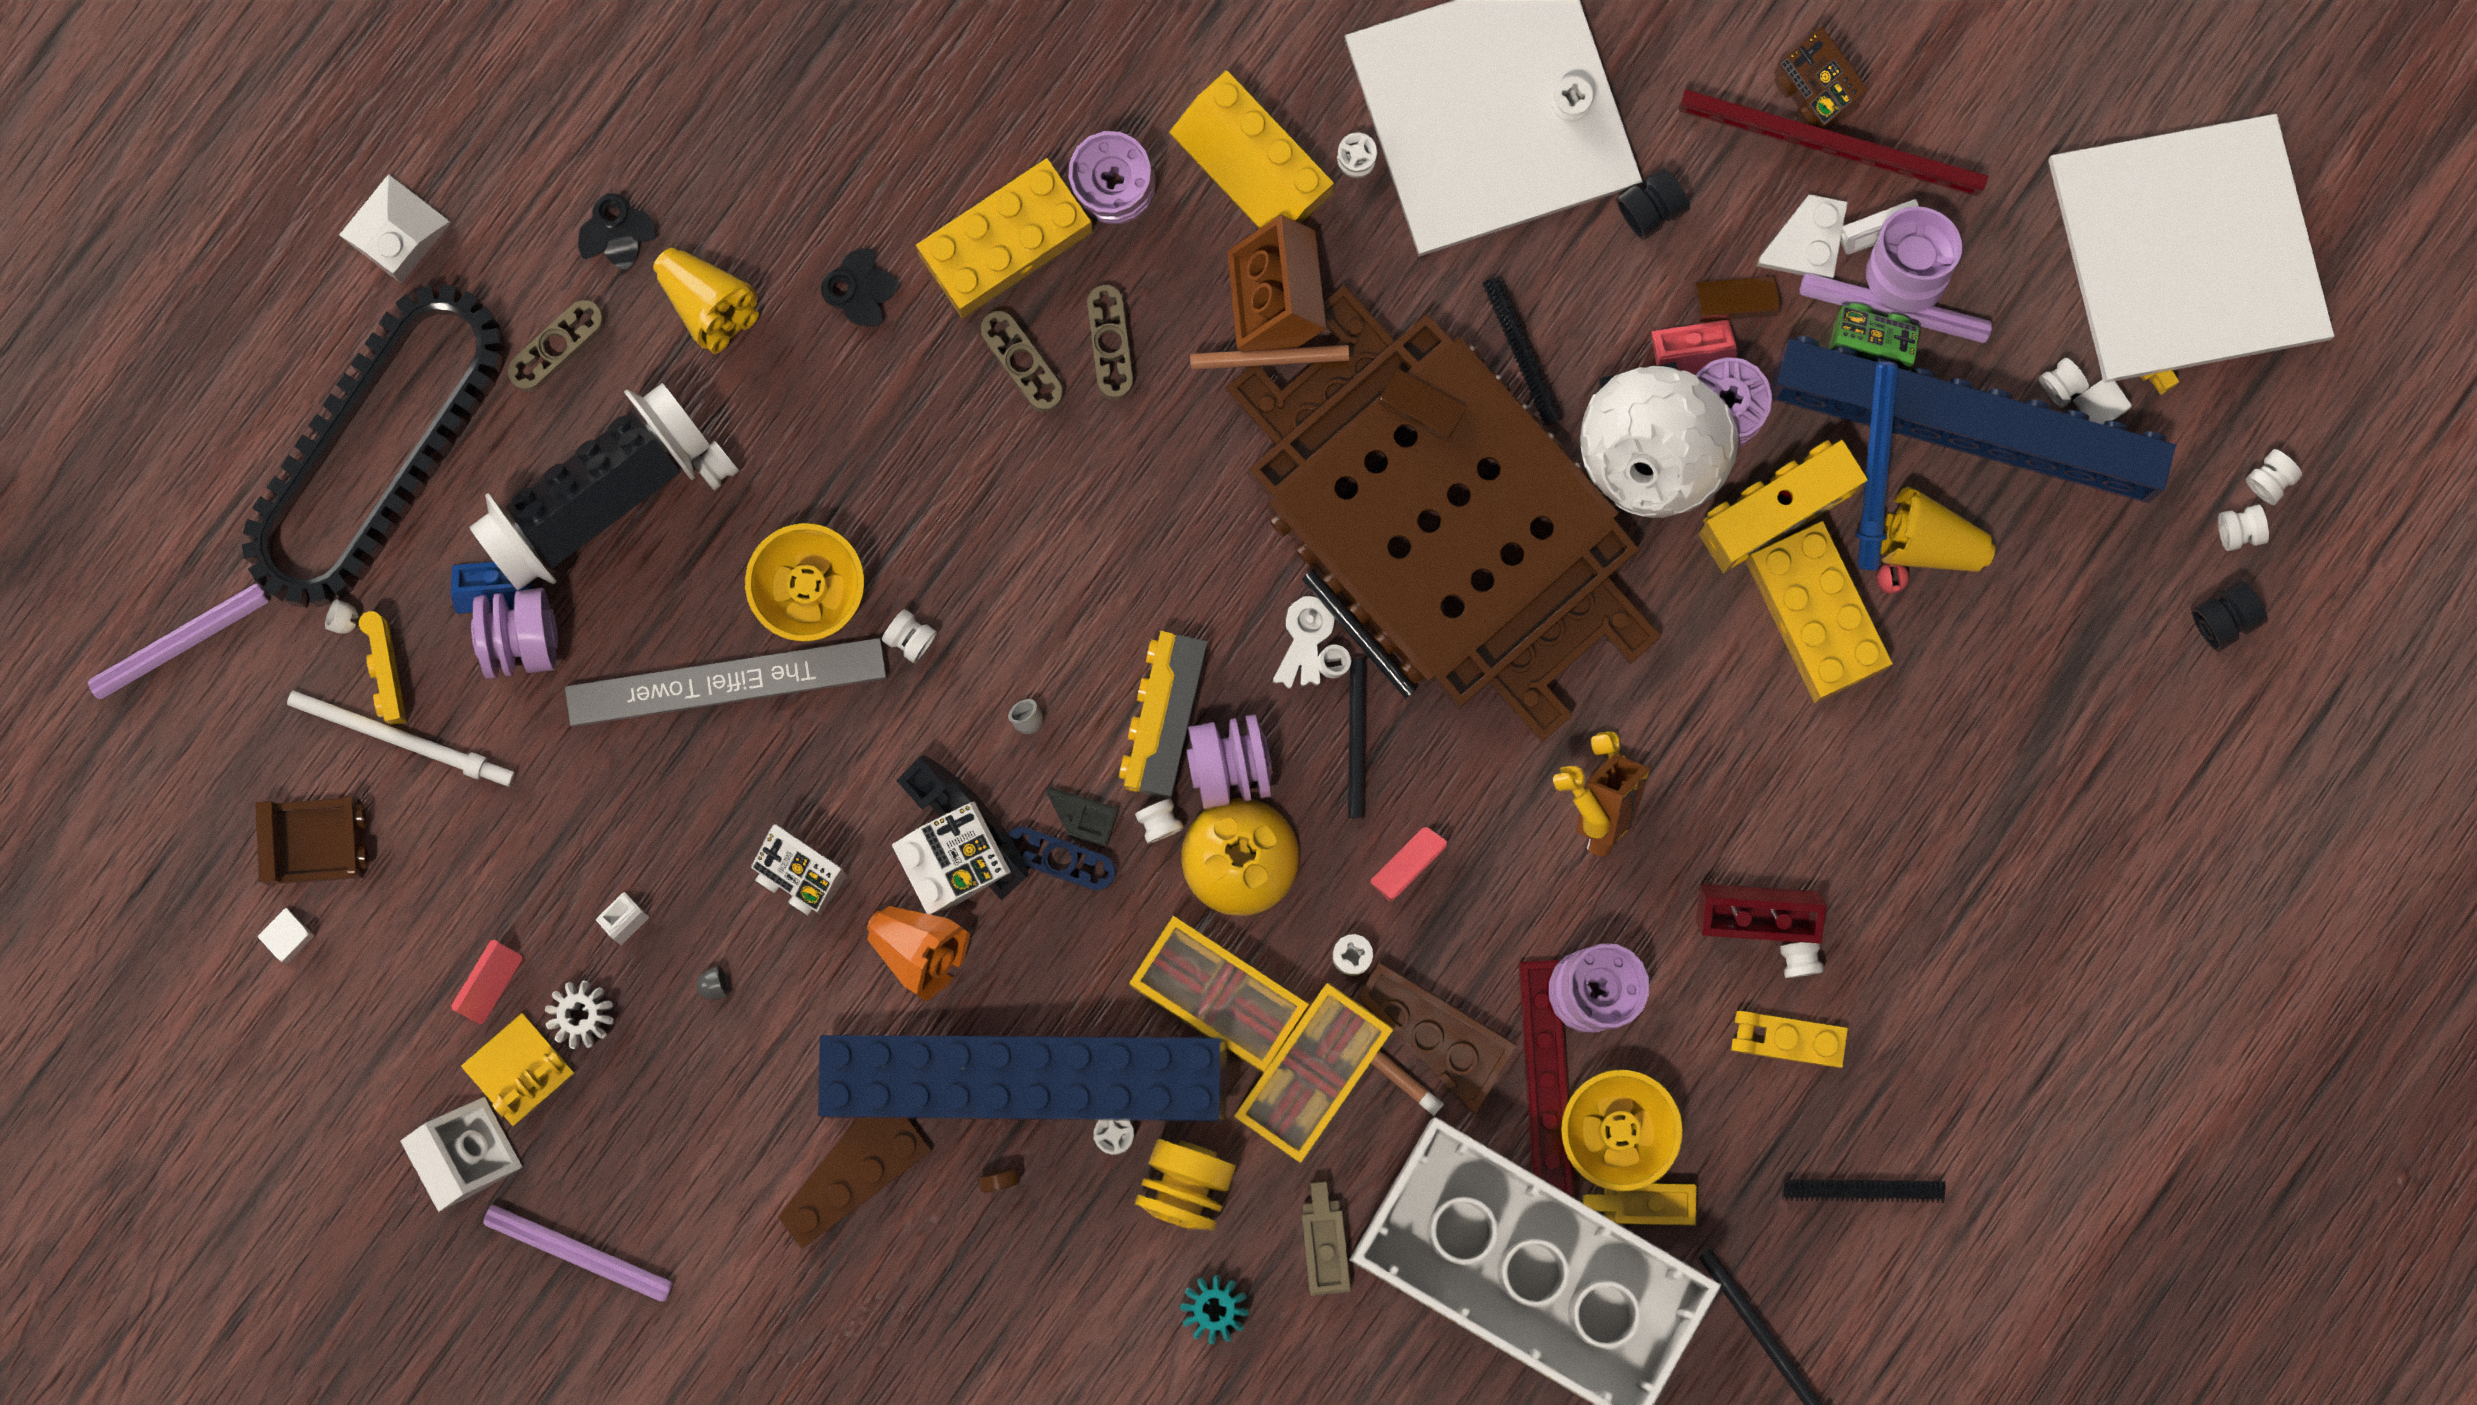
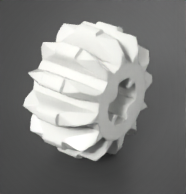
[545,981,614,1049]

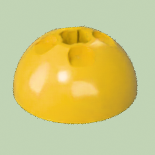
[745,523,864,642]
[1181,798,1300,916]
[1562,1070,1682,1191]

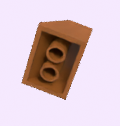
[1227,214,1326,352]

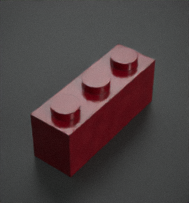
[1696,884,1826,944]

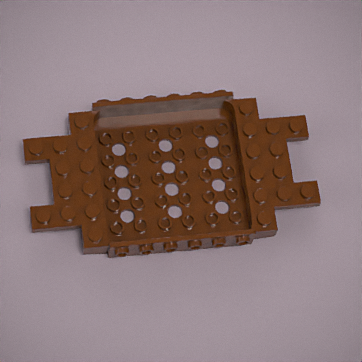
[1226,285,1661,743]

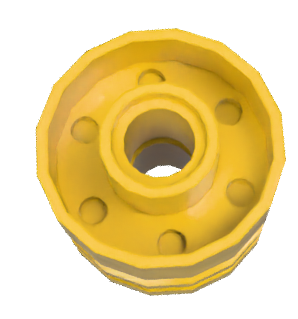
[1135,1139,1236,1231]

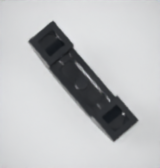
[896,755,1029,901]

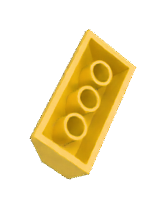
[1169,70,1334,229]

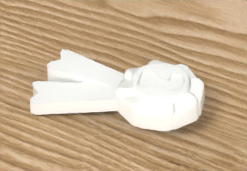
[1273,596,1335,689]

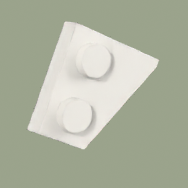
[1757,195,1847,279]

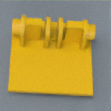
[461,1013,574,1127]

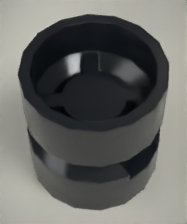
[1616,168,1690,240]
[2191,579,2268,652]

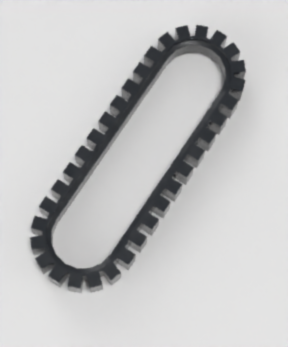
[242,284,505,608]

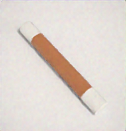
[1371,1050,1444,1116]

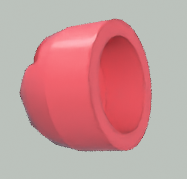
[1876,563,1909,594]

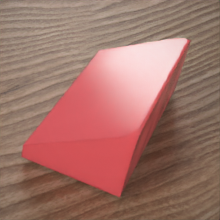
[1651,320,1737,374]
[1370,827,1447,902]
[451,939,523,1024]

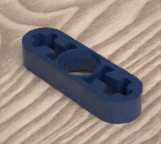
[1008,827,1115,891]

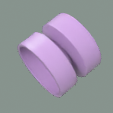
[1866,207,1962,312]

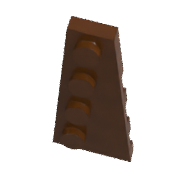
[1358,962,1517,1114]
[778,1118,932,1249]

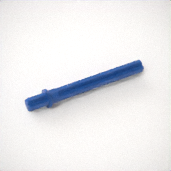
[1855,361,1898,571]

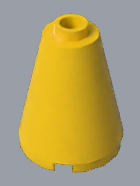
[1880,487,1995,572]

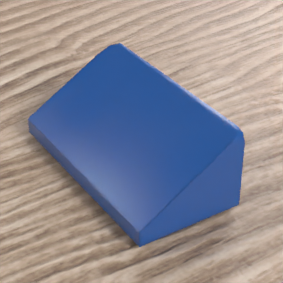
[451,562,534,614]

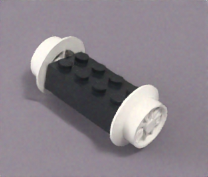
[469,383,711,591]

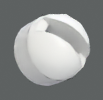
[325,599,358,634]
[1317,645,1351,678]

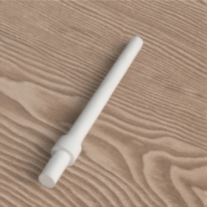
[287,690,515,787]

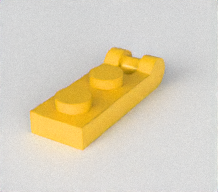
[359,611,407,726]
[1731,1011,1848,1068]

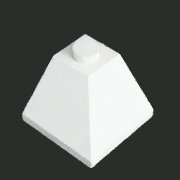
[339,174,451,284]

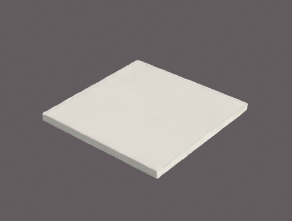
[1345,0,1642,257]
[2048,114,2334,383]

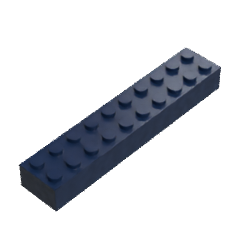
[1770,336,2176,503]
[818,1035,1227,1122]

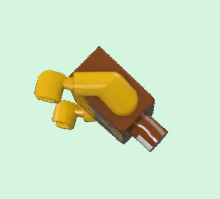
[1553,731,1651,856]

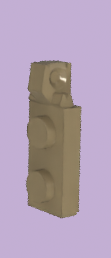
[1301,1181,1351,1296]

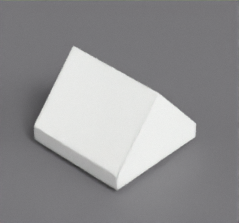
[596,892,650,945]

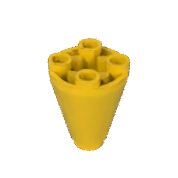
[653,247,759,354]

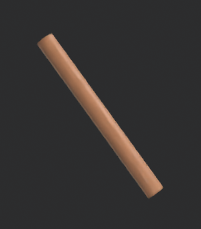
[1190,345,1350,370]

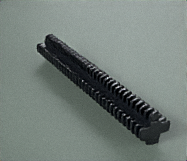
[1483,276,1564,426]
[1782,1179,1946,1203]

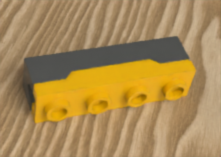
[1119,631,1207,800]

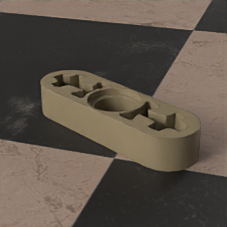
[1087,285,1133,400]
[508,300,604,392]
[981,311,1063,413]

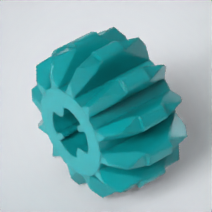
[1180,1275,1249,1344]

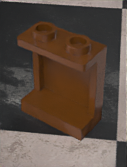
[255,795,369,885]

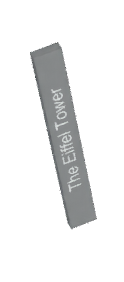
[565,638,887,727]

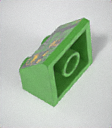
[1828,303,1919,371]

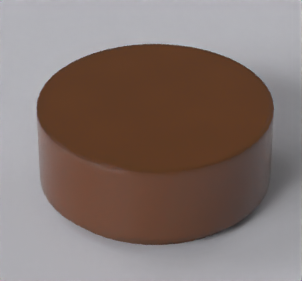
[978,1167,1020,1193]

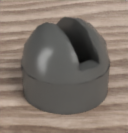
[697,966,730,1000]

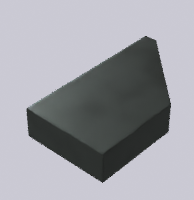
[1046,786,1118,847]

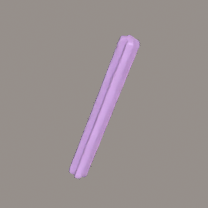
[1800,273,1992,343]
[88,584,269,699]
[483,1205,672,1301]

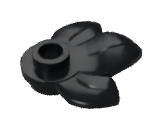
[578,193,656,271]
[821,249,900,327]

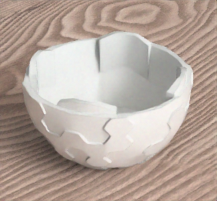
[1580,366,1739,518]

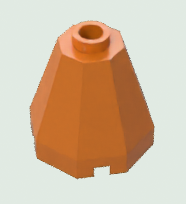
[867,906,971,1001]

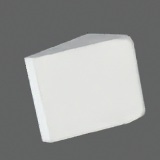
[2072,379,2132,425]
[257,908,315,964]

